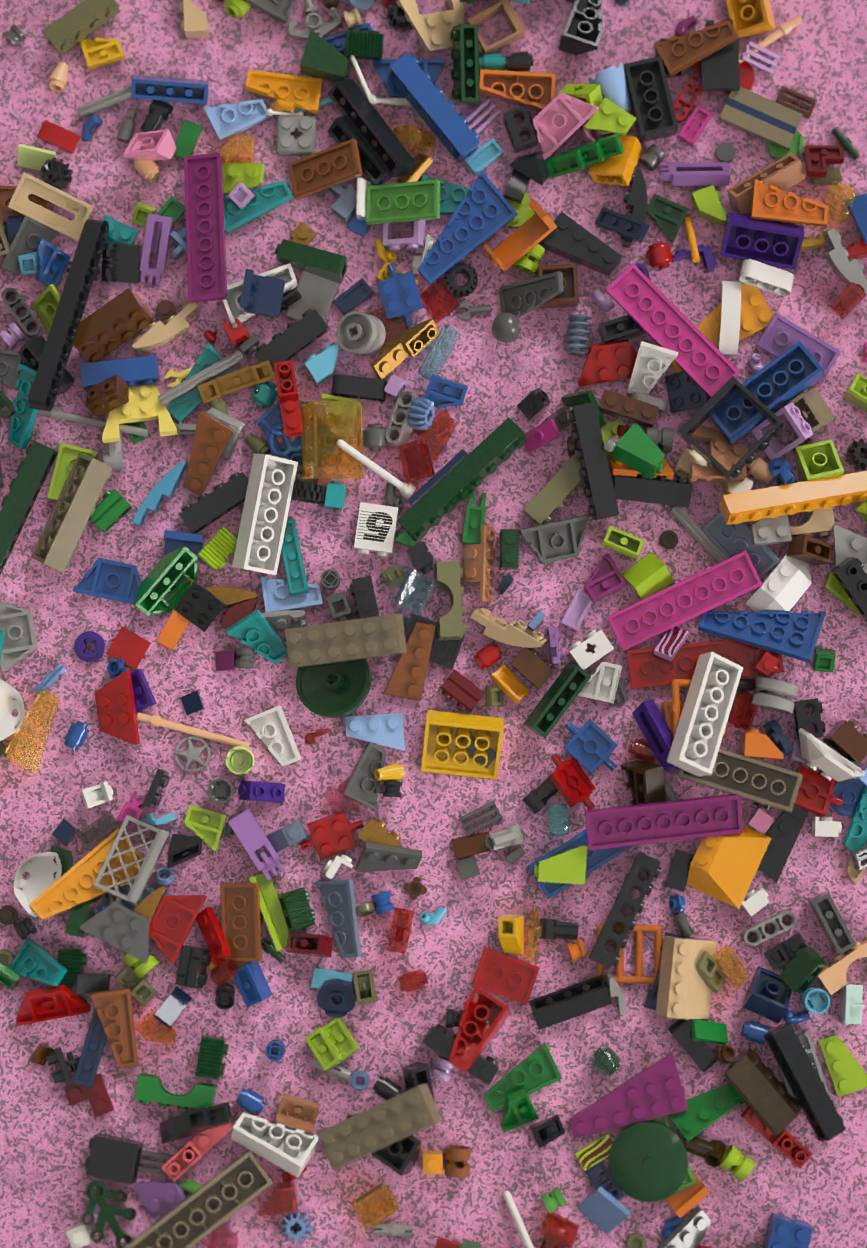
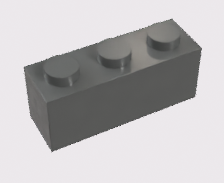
[808,892,856,954]

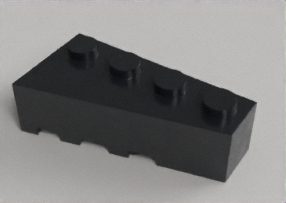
[538,211,622,276]

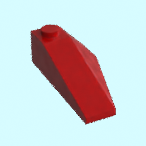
[449,986,510,1073]

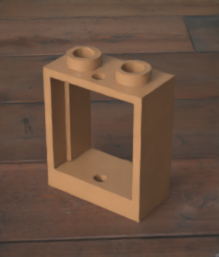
[467,0,525,55]

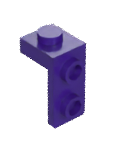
[672,244,717,273]
[238,780,285,803]

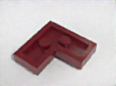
[804,145,844,177]
[63,1073,114,1117]

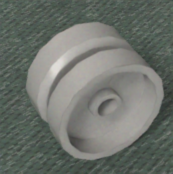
[336,311,386,357]
[751,677,799,714]

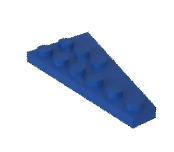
[418,170,518,285]
[698,610,826,663]

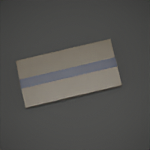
[718,87,803,150]

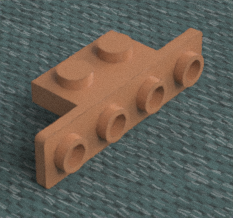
[463,525,495,603]

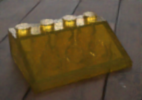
[301,401,364,479]

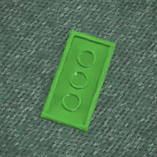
[366,179,440,225]

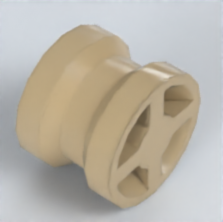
[342,8,362,30]

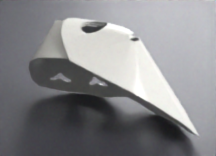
[0,679,25,741]
[14,852,62,918]

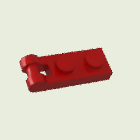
[196,907,231,965]

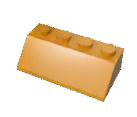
[726,0,776,37]

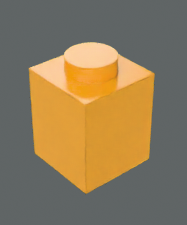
[423,1150,443,1175]

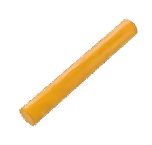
[684,217,700,263]

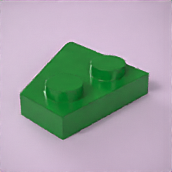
[501,1088,538,1133]

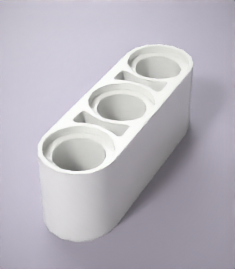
[739,259,794,296]

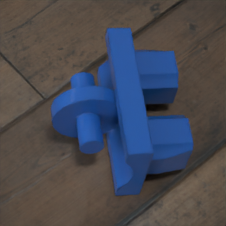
[769,458,796,486]

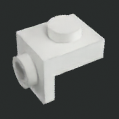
[80,781,113,809]
[324,854,354,879]

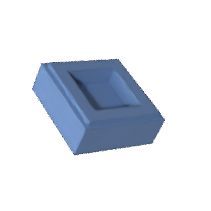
[527,611,545,631]

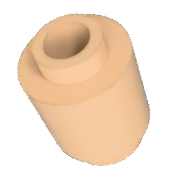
[133,159,161,182]
[747,457,773,484]

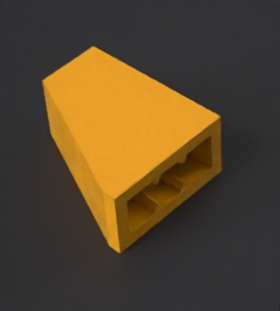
[589,136,643,186]

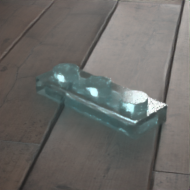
[417,323,461,381]

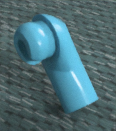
[419,905,447,925]

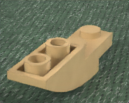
[132,302,200,352]
[470,608,547,648]

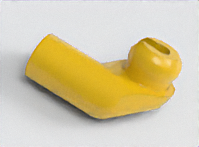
[375,239,397,263]

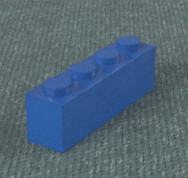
[131,75,208,104]
[80,355,160,390]

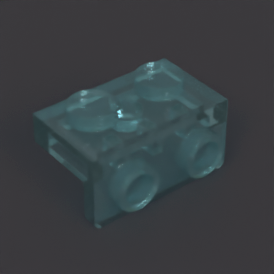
[393,568,436,615]

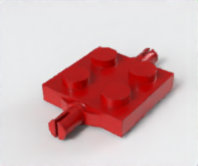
[548,753,596,810]
[794,766,844,817]
[300,811,364,860]

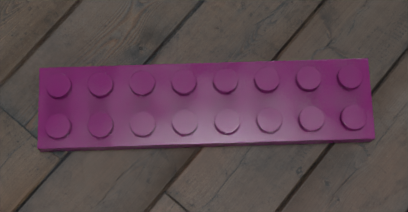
[184,152,227,303]
[585,794,743,850]

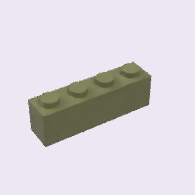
[43,0,120,56]
[523,454,584,525]

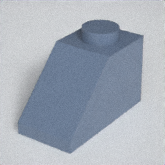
[266,820,308,852]

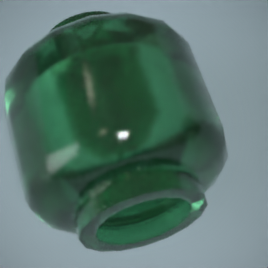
[592,1047,621,1076]

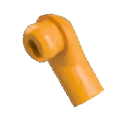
[271,99,295,113]

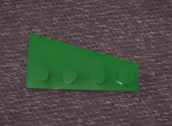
[483,1042,562,1112]
[668,1083,745,1142]

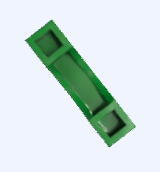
[134,1073,217,1110]

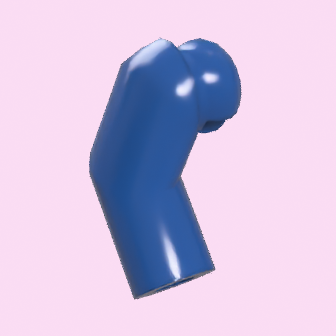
[82,115,102,141]
[783,1010,810,1024]
[662,1216,685,1239]

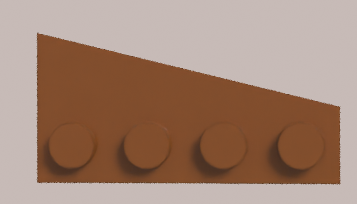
[383,622,436,701]
[90,987,139,1069]

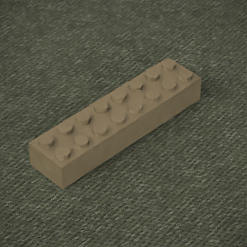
[122,1149,273,1248]

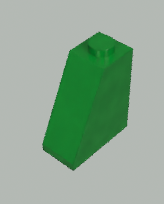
[612,423,665,479]

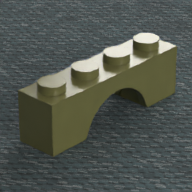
[434,561,466,641]

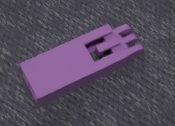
[658,162,730,186]
[140,213,173,287]
[228,809,284,881]

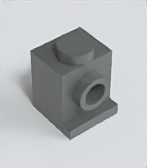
[326,591,352,622]

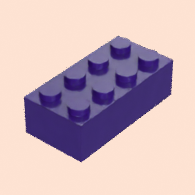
[720,212,804,270]

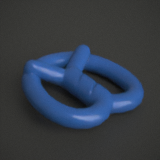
[268,422,306,457]

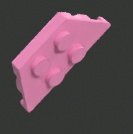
[533,93,599,160]

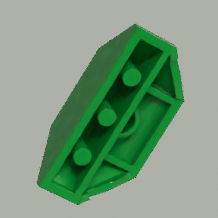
[134,545,198,616]

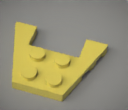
[102,384,178,443]

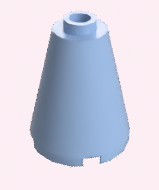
[588,63,632,114]

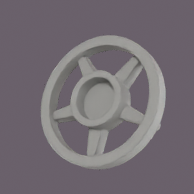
[175,736,211,772]

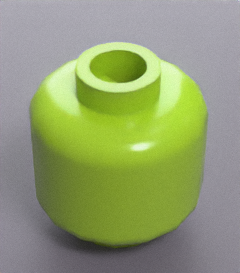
[224,0,251,18]

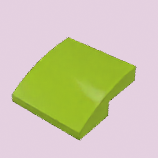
[305,1017,360,1071]

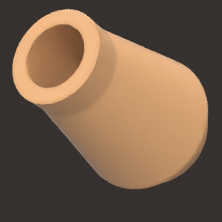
[48,62,69,92]

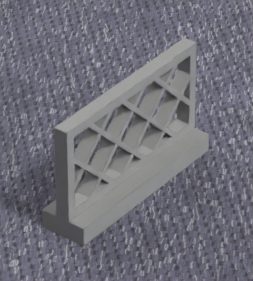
[93,815,170,906]

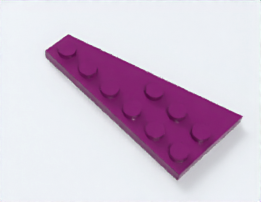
[569,1051,688,1139]

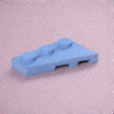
[345,713,405,751]

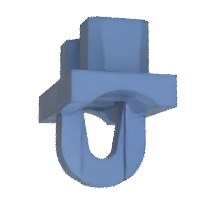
[170,227,187,260]

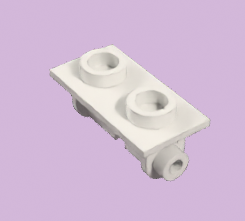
[412,235,436,275]

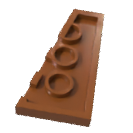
[654,20,739,76]
[184,411,234,496]

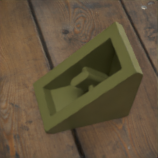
[353,969,378,1005]

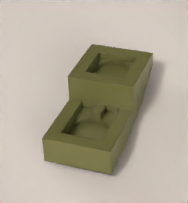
[696,951,727,992]
[115,965,157,1006]

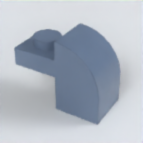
[327,183,357,224]

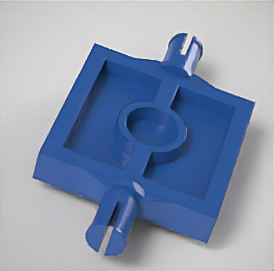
[376,263,424,328]
[563,719,618,774]

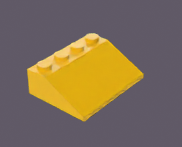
[421,710,504,780]

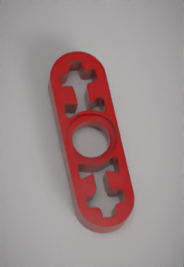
[673,72,701,123]

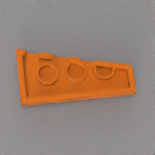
[750,179,829,227]

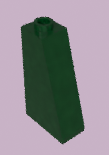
[275,239,348,284]

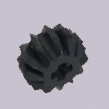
[386,1,413,32]
[40,157,73,190]
[846,438,867,471]

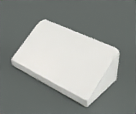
[356,178,372,220]

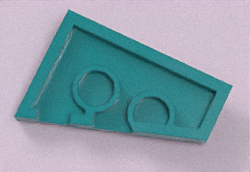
[226,609,288,664]
[842,787,867,851]
[8,938,68,987]

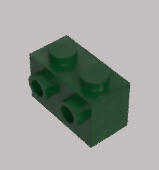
[779,948,828,993]

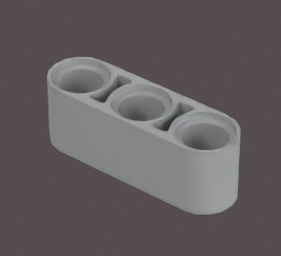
[385,391,418,448]
[741,911,797,946]

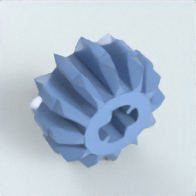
[407,398,435,430]
[280,1209,313,1244]

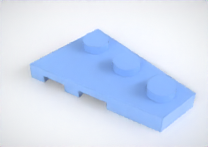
[204,99,271,142]
[261,576,323,612]

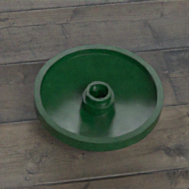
[296,659,372,718]
[609,1121,688,1202]

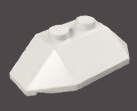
[745,551,812,613]
[798,728,866,782]

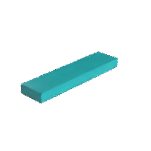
[281,519,309,596]

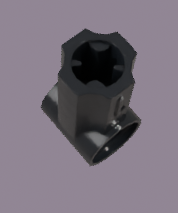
[140,100,174,132]
[522,777,558,814]
[539,918,578,940]

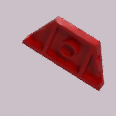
[577,339,638,386]
[95,670,140,745]
[149,895,207,965]
[16,985,91,1026]

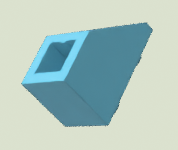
[304,343,339,386]

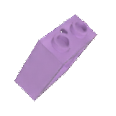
[383,220,426,252]
[751,402,814,461]

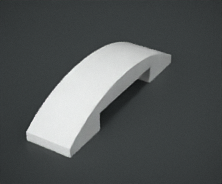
[718,281,741,356]

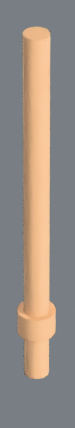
[739,16,802,64]
[137,712,250,748]

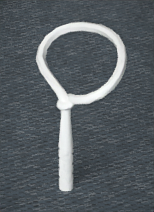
[350,55,411,106]

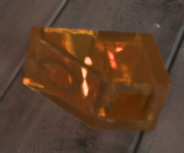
[134,1009,178,1045]

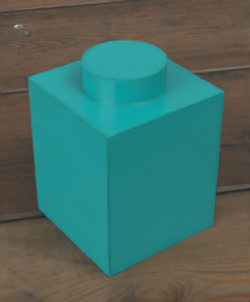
[322,481,346,510]

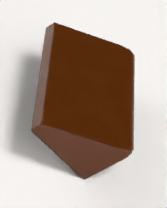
[452,831,490,859]

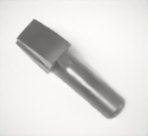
[456,300,492,322]

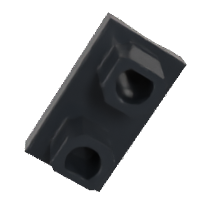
[46,1046,80,1083]

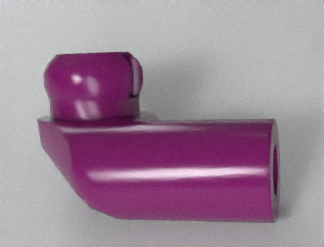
[675,16,697,37]

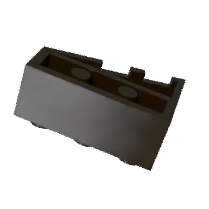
[620,760,666,805]

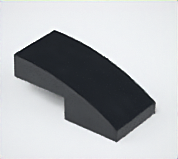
[504,169,530,203]
[764,932,808,970]

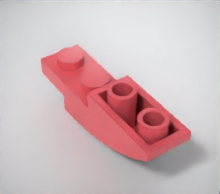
[161,1123,234,1182]

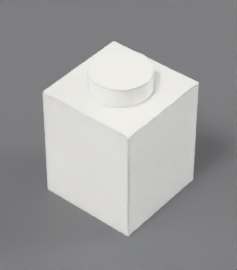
[66,1220,95,1248]

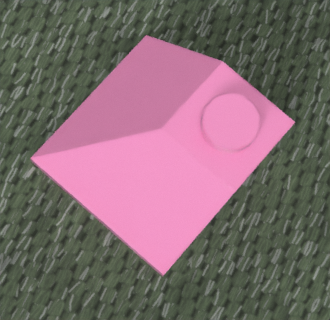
[123,129,177,161]

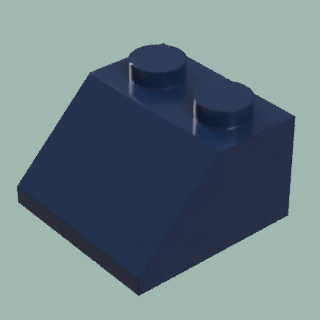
[743,966,792,1023]

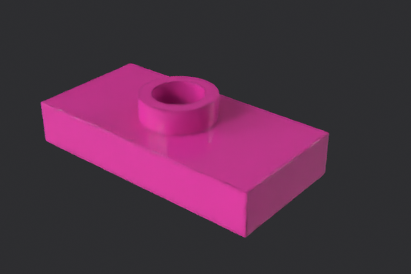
[677,104,713,147]
[525,418,561,453]

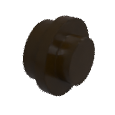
[659,530,678,549]
[0,905,18,925]

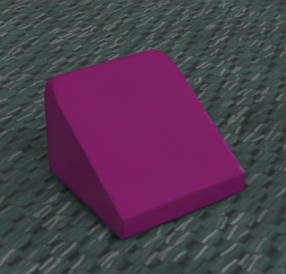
[215,650,235,671]

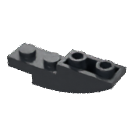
[621,168,647,248]
[159,1102,232,1144]

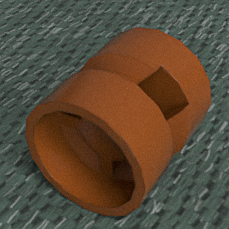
[444,1145,471,1178]

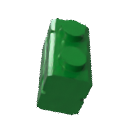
[89,489,132,533]

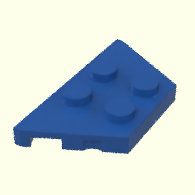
[373,59,445,98]
[73,558,141,605]

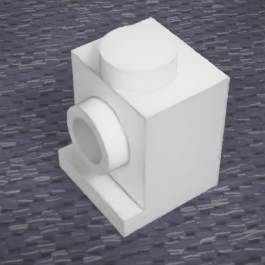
[812,816,842,837]
[741,887,769,916]

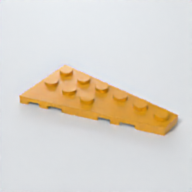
[671,282,774,373]
[28,828,157,921]

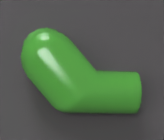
[178,1179,201,1194]

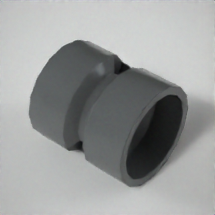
[645,426,674,453]
[208,778,235,804]

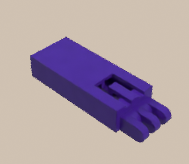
[632,699,675,772]

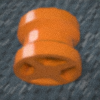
[567,939,588,962]

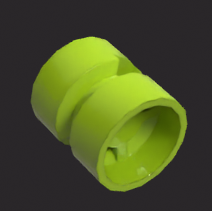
[513,244,546,275]
[122,953,159,979]
[720,1144,756,1182]

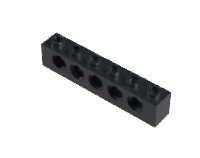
[589,852,662,969]

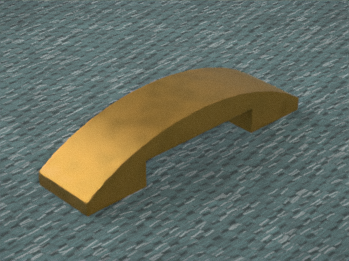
[197,360,276,404]

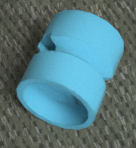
[800,986,830,1014]

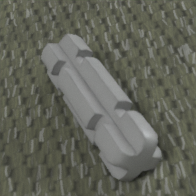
[603,435,622,452]

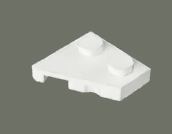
[577,662,622,704]

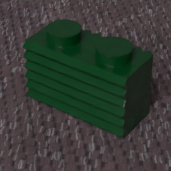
[345,29,384,60]
[500,529,520,570]
[278,887,316,932]
[58,948,87,989]
[195,1035,229,1079]

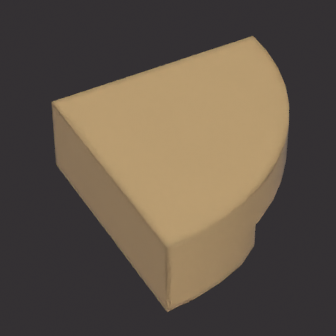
[847,857,867,885]

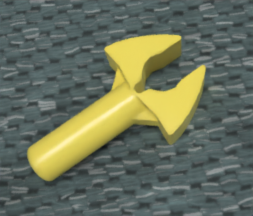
[164,366,193,388]

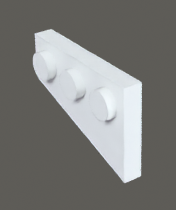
[245,706,302,766]

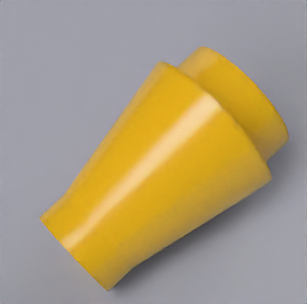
[375,763,405,782]

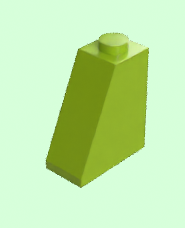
[534,845,587,885]

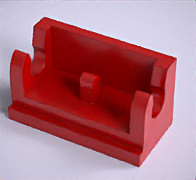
[222,318,250,350]

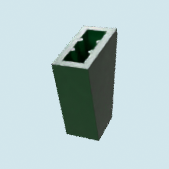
[300,31,352,82]
[64,896,100,938]

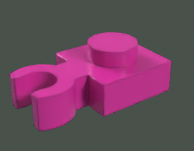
[117,791,146,828]

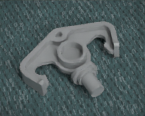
[288,0,341,40]

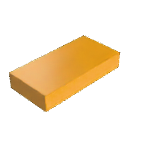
[490,664,530,705]

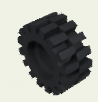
[444,261,478,298]
[291,482,326,504]

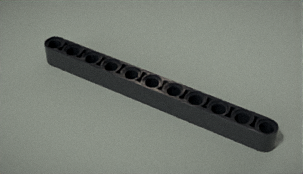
[28,219,109,411]

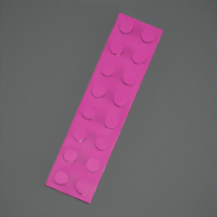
[605,263,740,398]
[607,551,763,651]

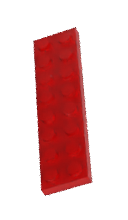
[626,639,784,689]

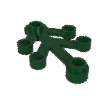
[81,1181,136,1248]

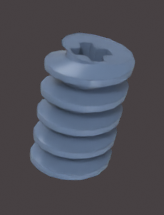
[564,314,592,356]

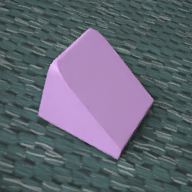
[384,375,408,400]

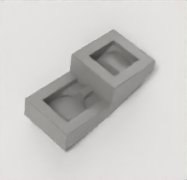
[606,971,628,1014]

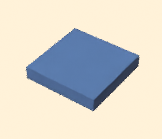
[577,1186,631,1234]

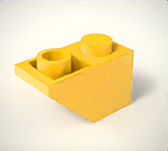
[498,914,524,954]

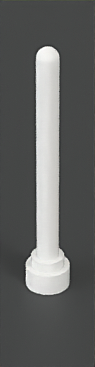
[336,439,416,500]
[503,1191,534,1248]

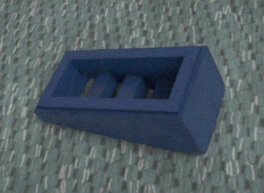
[585,1161,624,1200]

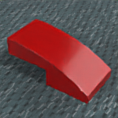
[36,120,81,154]

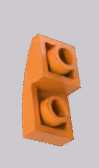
[156,610,189,651]

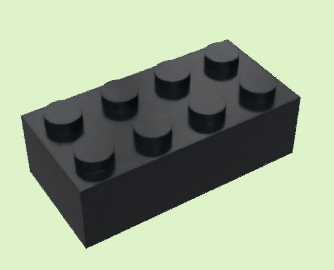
[624,56,678,143]

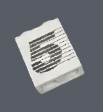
[354,502,399,557]

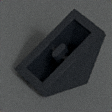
[510,151,549,186]
[167,834,202,868]
[530,1114,565,1148]

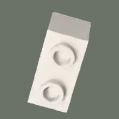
[569,630,614,670]

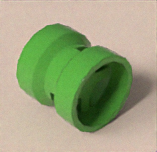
[541,1186,567,1213]

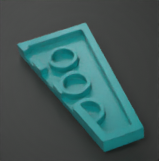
[167,343,235,422]
[8,363,39,449]

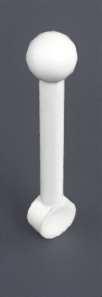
[265,109,304,116]

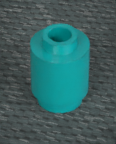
[479,54,505,72]

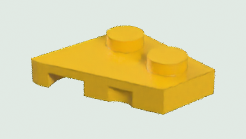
[80,37,125,71]

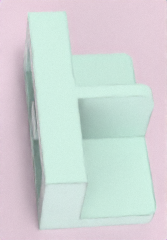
[841,984,865,1025]

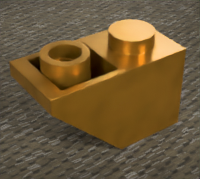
[357,818,401,846]

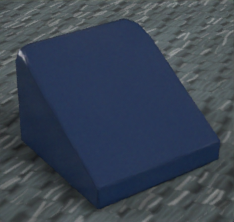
[6,216,23,242]
[181,690,205,715]
[52,819,79,846]

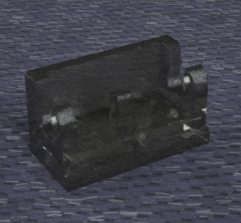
[77,811,120,849]

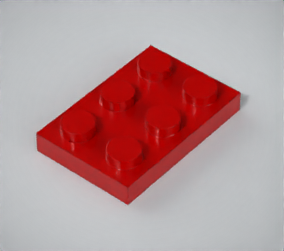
[472,947,540,1005]

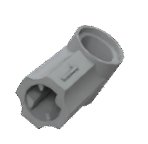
[103,432,125,469]
[485,824,524,851]

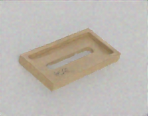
[8,172,94,241]

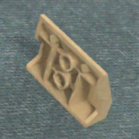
[656,936,717,1019]

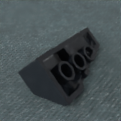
[558,0,603,55]
[346,1115,422,1176]

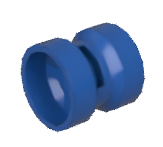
[371,891,395,915]
[265,1039,286,1061]

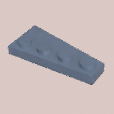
[315,879,362,958]

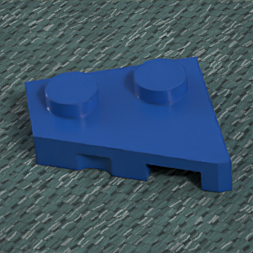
[36,238,71,287]
[424,374,468,408]

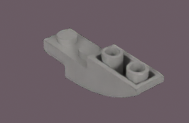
[821,228,867,294]

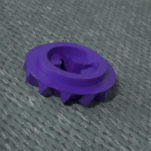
[74,631,105,662]

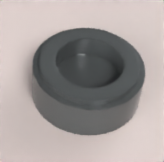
[715,143,735,163]

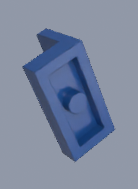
[164,530,205,559]
[231,962,272,1007]

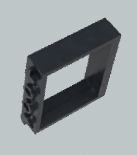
[678,376,784,481]

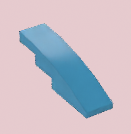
[132,461,187,527]

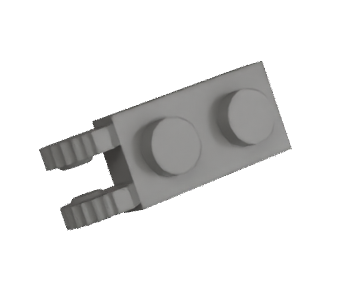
[261,609,307,631]

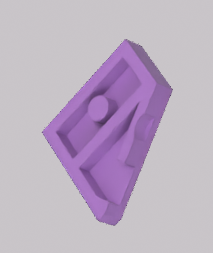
[547,625,563,665]
[133,1180,186,1218]

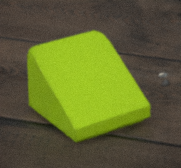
[132,202,157,227]

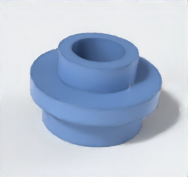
[155,867,174,886]
[350,1071,370,1091]

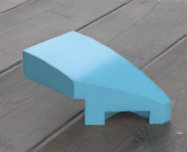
[139,812,177,826]

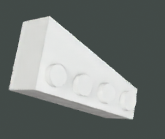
[223,263,298,329]
[231,1113,320,1178]

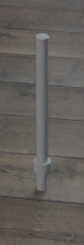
[38,408,149,437]

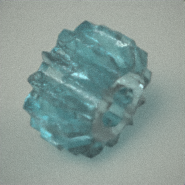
[548,803,570,837]

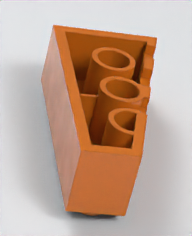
[479,69,556,112]

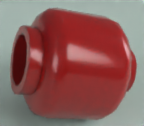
[646,241,673,270]

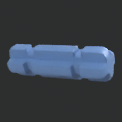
[34,663,67,696]

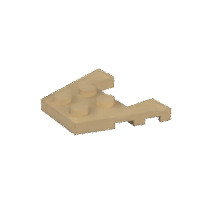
[396,0,465,53]

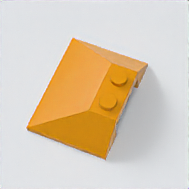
[686,825,772,909]

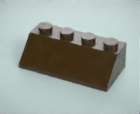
[724,1048,801,1137]

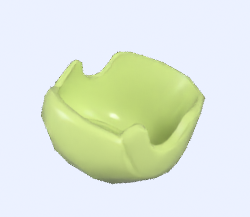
[225,746,255,775]

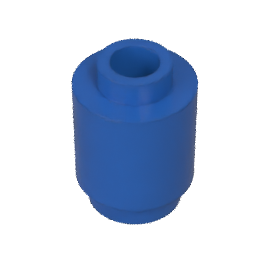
[64,720,90,751]
[741,1020,770,1045]
[235,1088,266,1115]

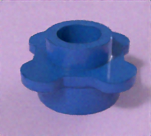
[107,658,127,679]
[669,894,686,915]

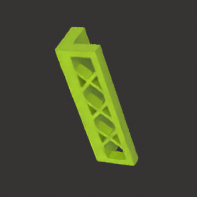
[249,871,293,951]

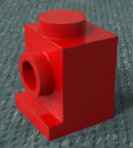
[752,651,779,678]

